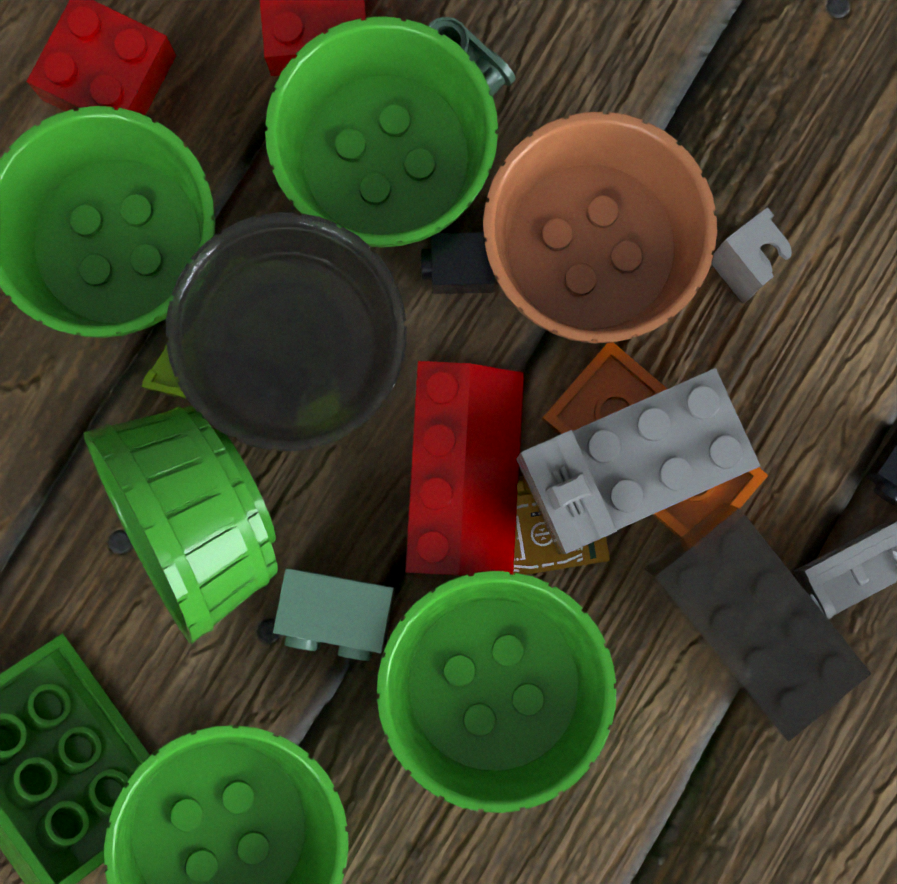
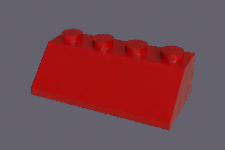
[406,361,524,576]

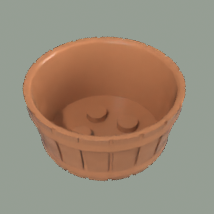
[483,112,717,343]

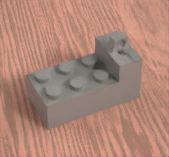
[516,368,760,554]

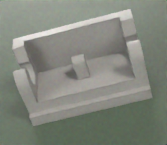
[711,207,792,304]
[794,522,897,622]

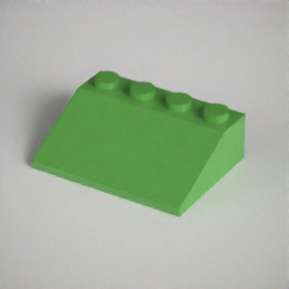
[0,633,150,884]

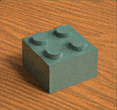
[273,568,396,661]

